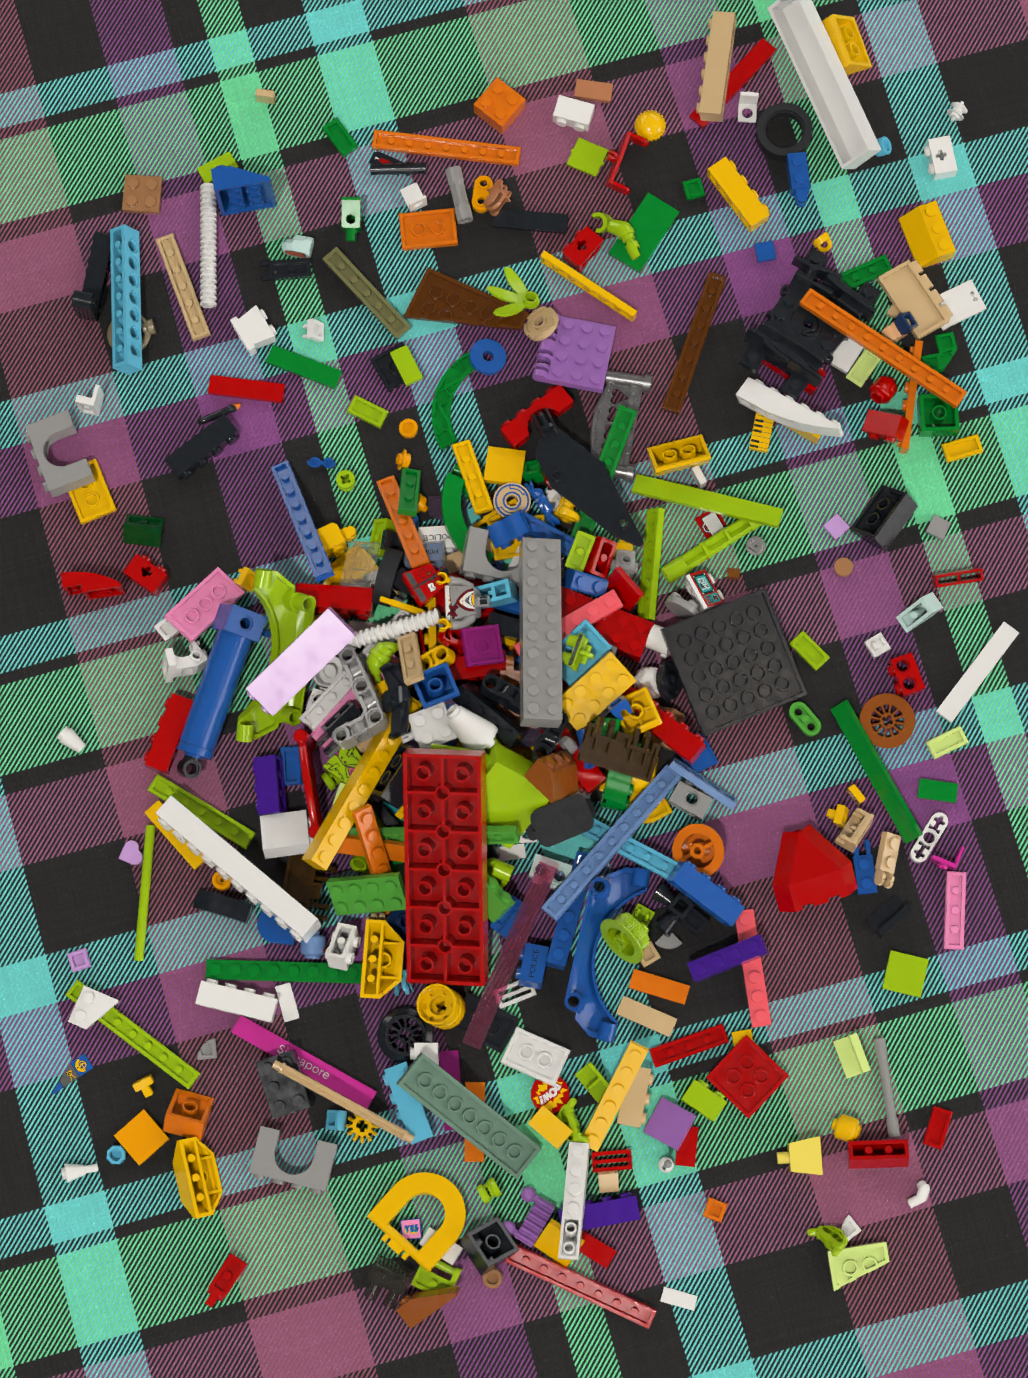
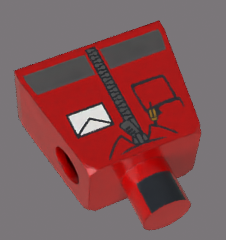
[402,563,451,609]

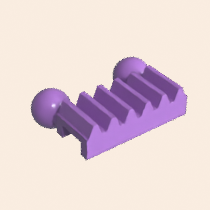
[502,1186,556,1248]

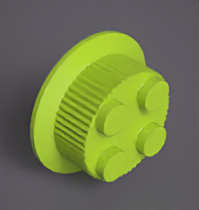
[600,912,649,964]

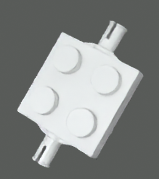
[400,702,458,749]

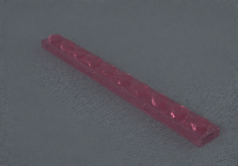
[462,862,558,1050]

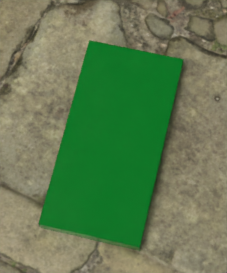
[608,193,680,273]

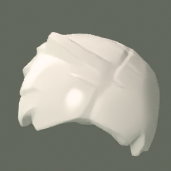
[634,666,660,699]

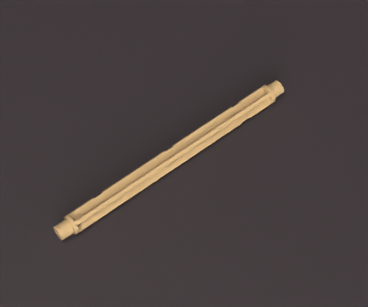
[272,1060,415,1144]

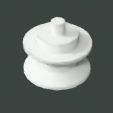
[947,101,968,122]

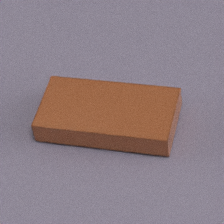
[574,79,613,103]

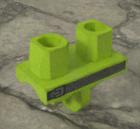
[562,633,594,672]

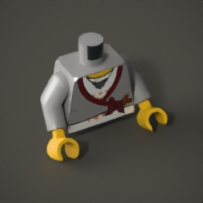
[436,572,491,633]

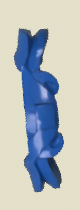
[523,480,561,528]

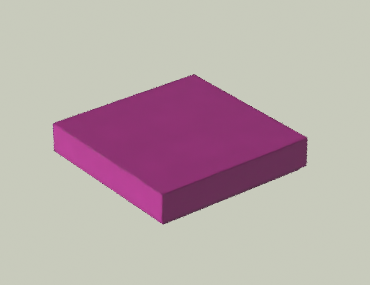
[460,624,505,668]

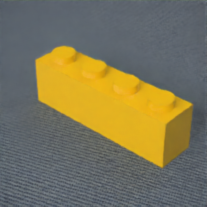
[707,156,770,233]

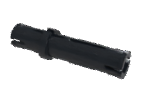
[370,161,427,176]

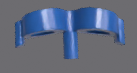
[307,457,336,469]

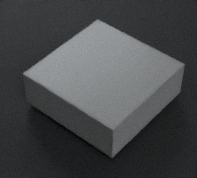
[925,515,951,541]

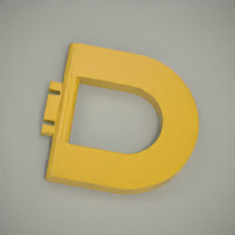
[367,1172,466,1273]

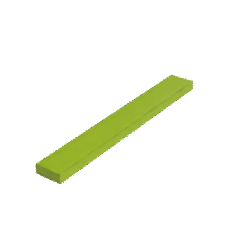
[632,474,783,528]
[66,980,201,1090]

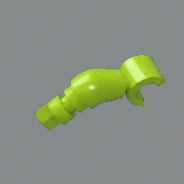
[591,212,640,261]

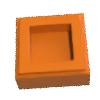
[702,1197,728,1223]

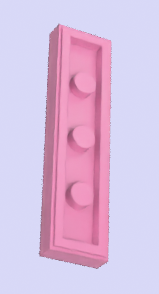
[943,871,966,950]

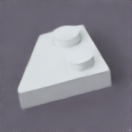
[68,986,119,1030]

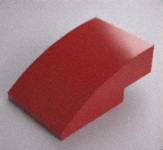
[61,572,126,600]

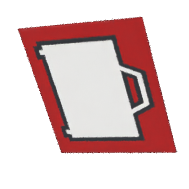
[695,512,727,539]

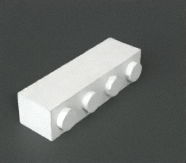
[195,978,279,1023]

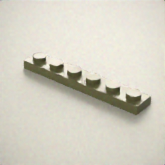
[322,247,411,340]

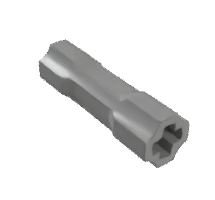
[445,166,473,224]

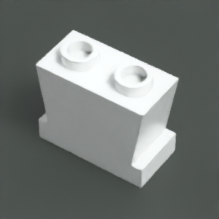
[230,305,277,356]

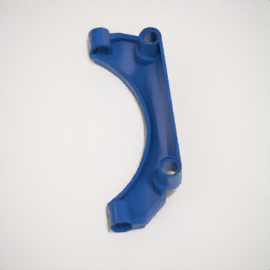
[564,867,651,1043]

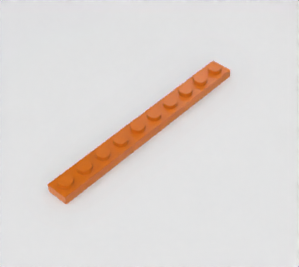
[799,288,967,409]

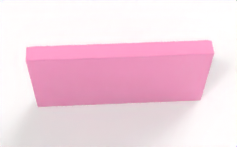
[164,567,245,643]

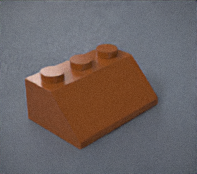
[524,750,579,803]

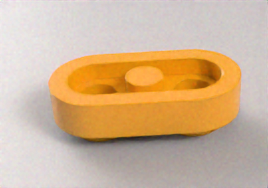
[472,175,493,213]

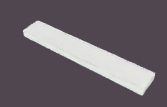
[936,622,1019,723]

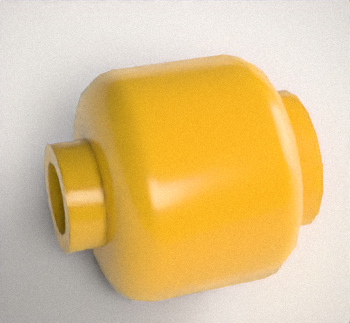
[831,1114,862,1142]

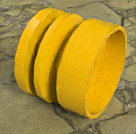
[416,984,466,1030]

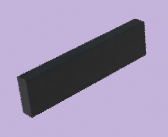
[493,209,568,234]

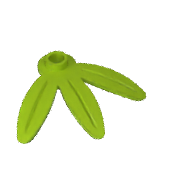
[486,266,540,317]

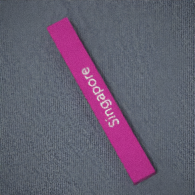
[231,1015,377,1109]

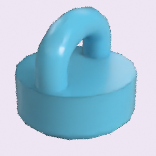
[875,136,892,157]

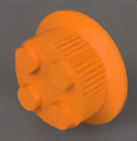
[672,824,725,876]

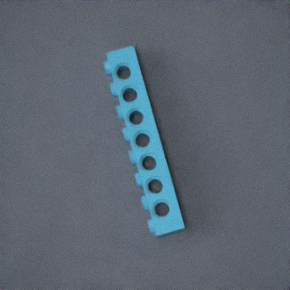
[110,224,142,375]

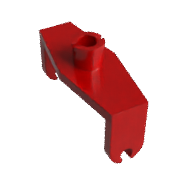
[605,131,649,195]

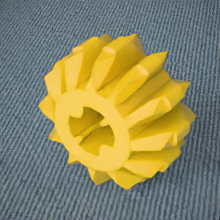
[346,1114,379,1143]

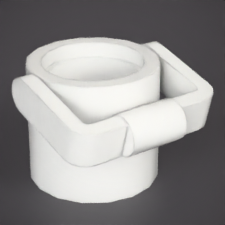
[646,624,669,659]

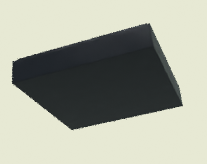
[370,342,405,392]

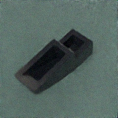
[193,889,253,924]

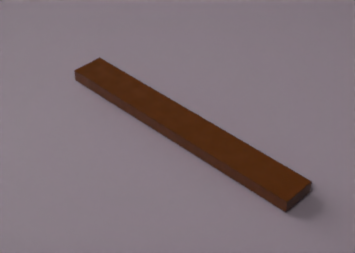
[662,271,727,415]

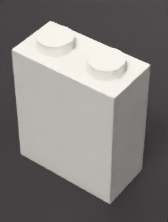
[260,810,313,859]

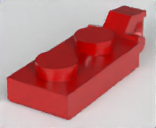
[205,1253,247,1308]

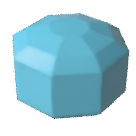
[107,1146,126,1164]

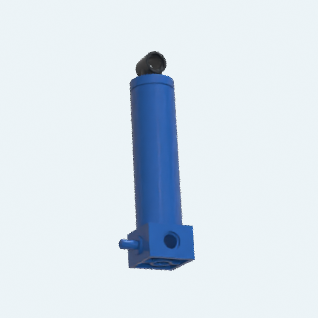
[176,604,271,779]

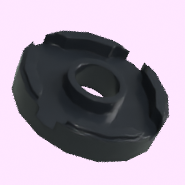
[656,661,682,700]

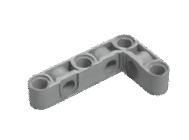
[332,646,389,750]

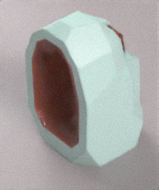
[281,235,314,258]

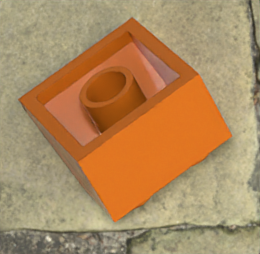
[163,1088,214,1141]

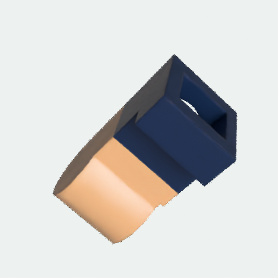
[881,312,919,343]

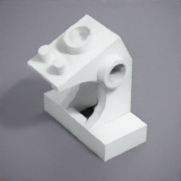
[161,641,208,683]

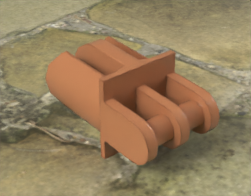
[483,179,512,216]

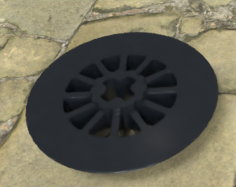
[377,1006,434,1063]

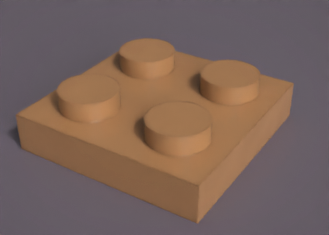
[122,174,163,215]

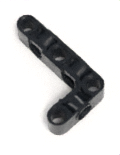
[480,674,568,764]

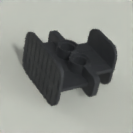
[525,794,595,847]

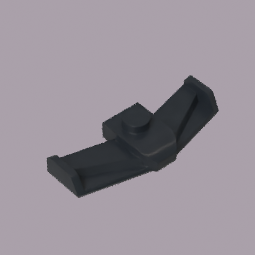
[379,663,411,740]

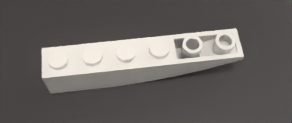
[736,377,844,437]
[558,1142,590,1260]

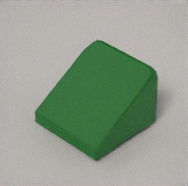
[522,460,545,484]

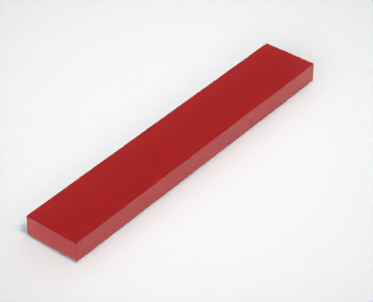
[689,38,776,129]

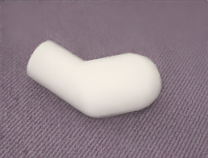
[907,1180,930,1208]

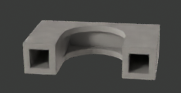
[24,410,96,498]
[459,526,519,587]
[249,1126,338,1194]

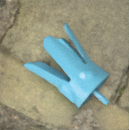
[394,970,414,996]

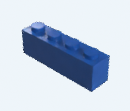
[666,861,745,927]

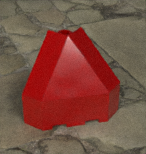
[772,824,858,912]

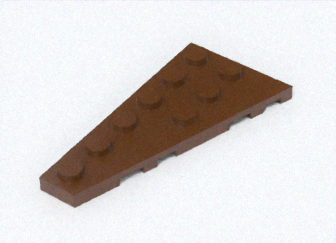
[404,267,529,331]

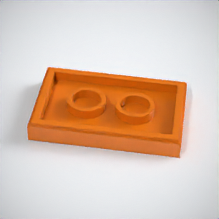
[399,208,458,251]

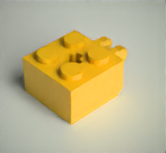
[317,523,357,559]

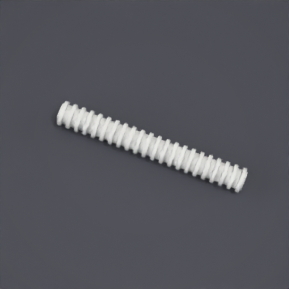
[200,183,217,308]
[337,608,442,655]

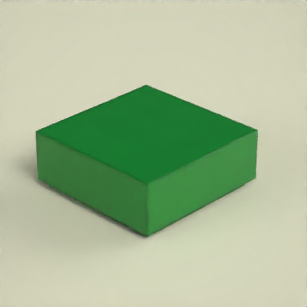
[682,177,705,201]

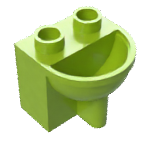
[484,737,549,849]

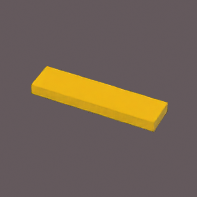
[452,439,493,516]
[144,800,204,870]

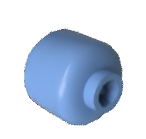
[300,931,326,959]

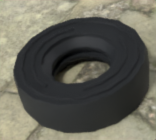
[374,804,404,827]

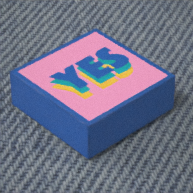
[400,1218,422,1240]

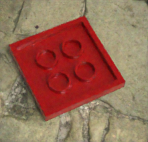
[706,1035,789,1119]

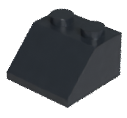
[460,1217,519,1276]

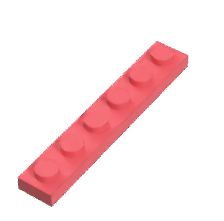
[513,589,623,657]
[735,909,772,1028]

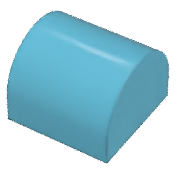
[325,1109,347,1131]

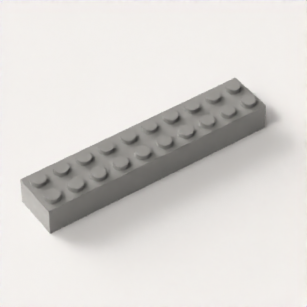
[519,537,563,728]

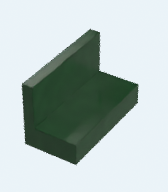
[123,514,165,547]

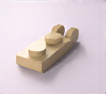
[874,832,901,889]

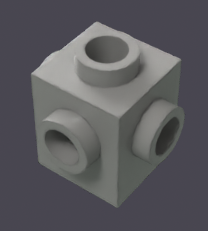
[610,549,638,579]

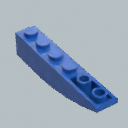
[546,851,588,971]

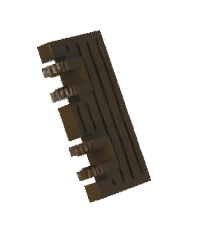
[576,716,661,782]
[276,854,337,925]

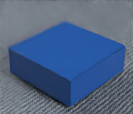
[754,240,776,263]

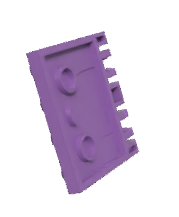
[532,313,616,393]

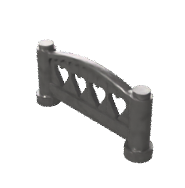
[590,370,653,483]

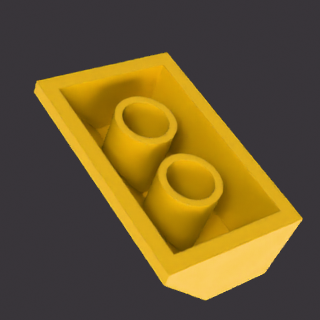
[822,14,872,75]
[898,201,956,268]
[647,434,711,477]

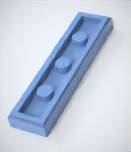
[669,758,738,810]

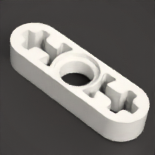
[909,812,948,863]

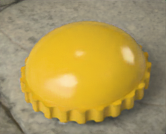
[634,110,666,141]

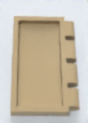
[877,260,953,340]

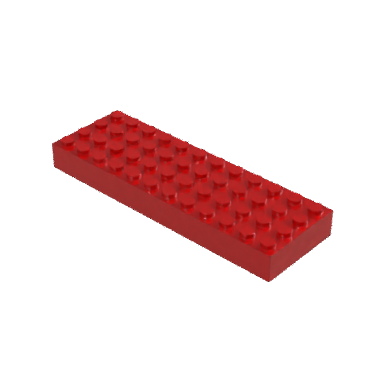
[403,748,489,986]

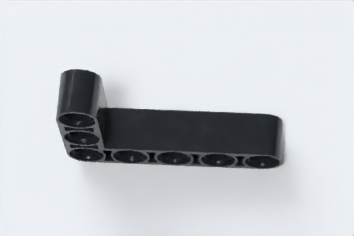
[72,232,111,322]

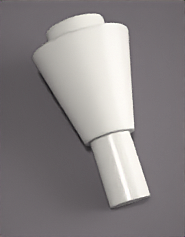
[61,1163,98,1183]

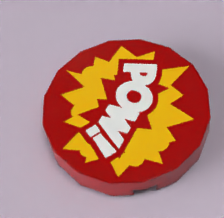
[531,1077,569,1114]

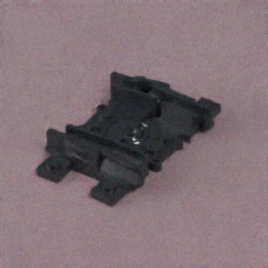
[739,248,881,401]

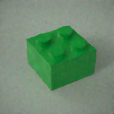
[917,394,960,437]

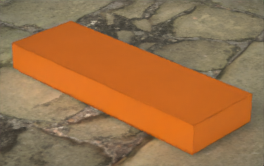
[628,969,690,1005]

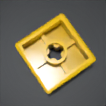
[620,687,662,735]

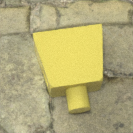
[776,1137,823,1175]

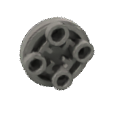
[665,592,701,620]

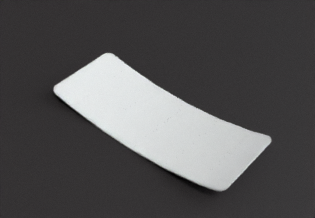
[275,983,299,1022]

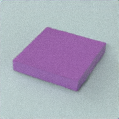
[643,1097,697,1151]

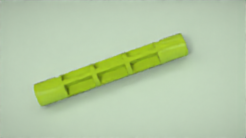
[660,519,762,584]

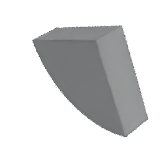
[655,933,682,949]
[197,1038,218,1060]

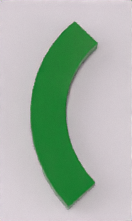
[431,351,475,451]
[441,472,494,564]

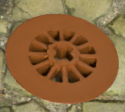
[860,693,915,748]

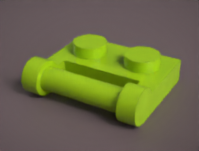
[411,1261,462,1291]

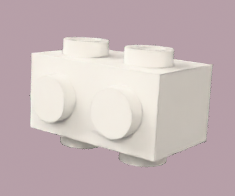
[325,922,361,971]

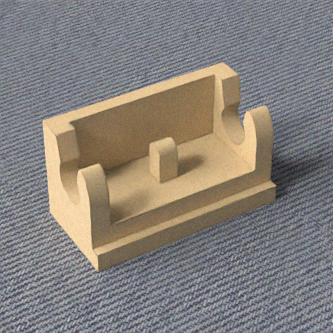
[834,808,874,853]

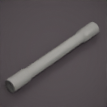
[873,1038,900,1138]

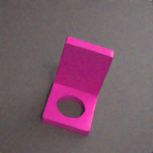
[929,846,965,871]

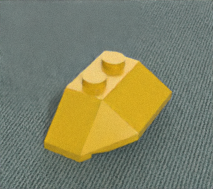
[360,919,405,999]
[173,1137,223,1219]

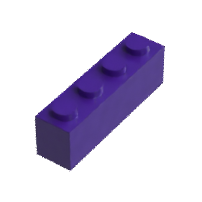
[687,934,770,983]
[558,1192,640,1230]

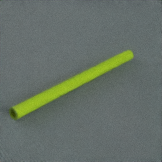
[134,825,156,961]

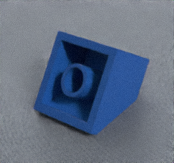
[413,662,460,709]

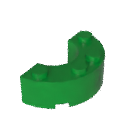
[600,742,641,812]

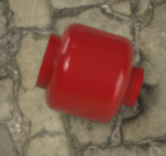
[869,376,898,404]

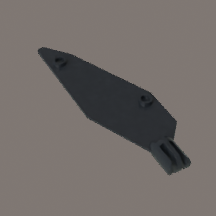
[531,408,644,547]

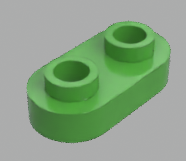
[789,702,821,737]

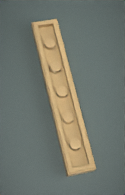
[155,233,211,342]

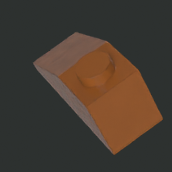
[396,1286,460,1329]

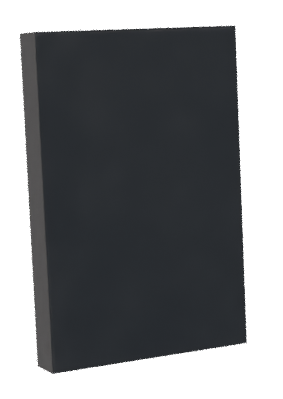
[453,992,520,1054]

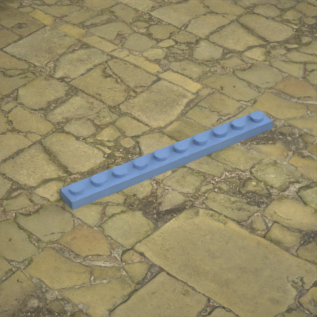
[541,764,682,922]

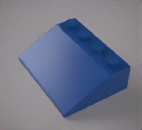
[211,165,277,216]

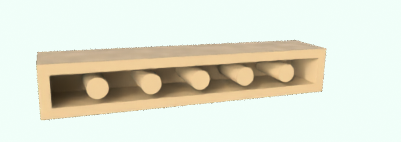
[696,11,737,122]

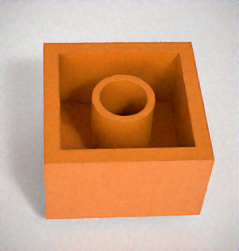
[473,77,526,134]

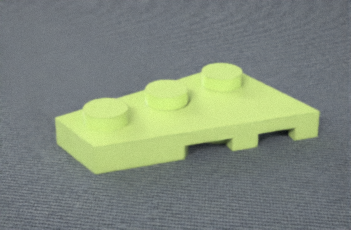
[827,1241,890,1291]

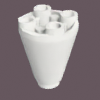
[445,704,498,750]

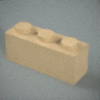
[616,1067,654,1128]

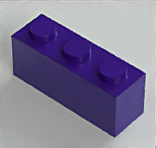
[252,755,287,816]

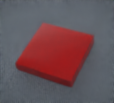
[605,566,645,613]

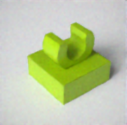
[632,903,655,926]

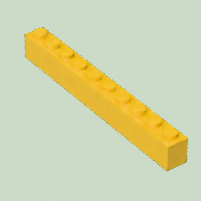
[302,696,422,870]

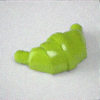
[366,642,399,684]
[556,1097,589,1143]
[807,1225,848,1257]

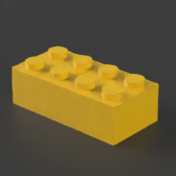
[562,650,637,731]

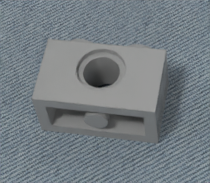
[668,780,713,822]

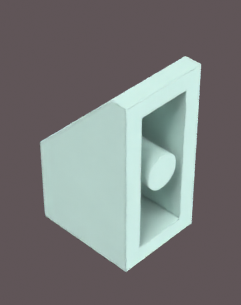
[896,592,944,633]

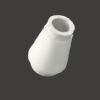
[57,726,86,753]

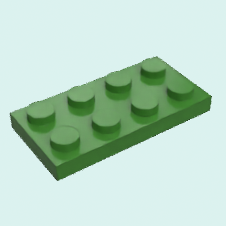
[326,872,406,916]

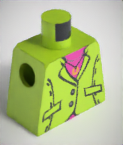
[323,747,361,784]

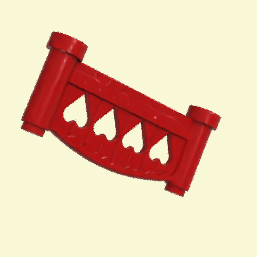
[293,729,323,839]

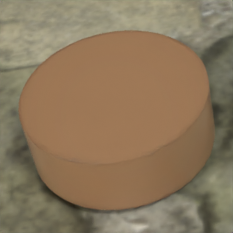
[833,557,853,577]
[483,1269,502,1289]

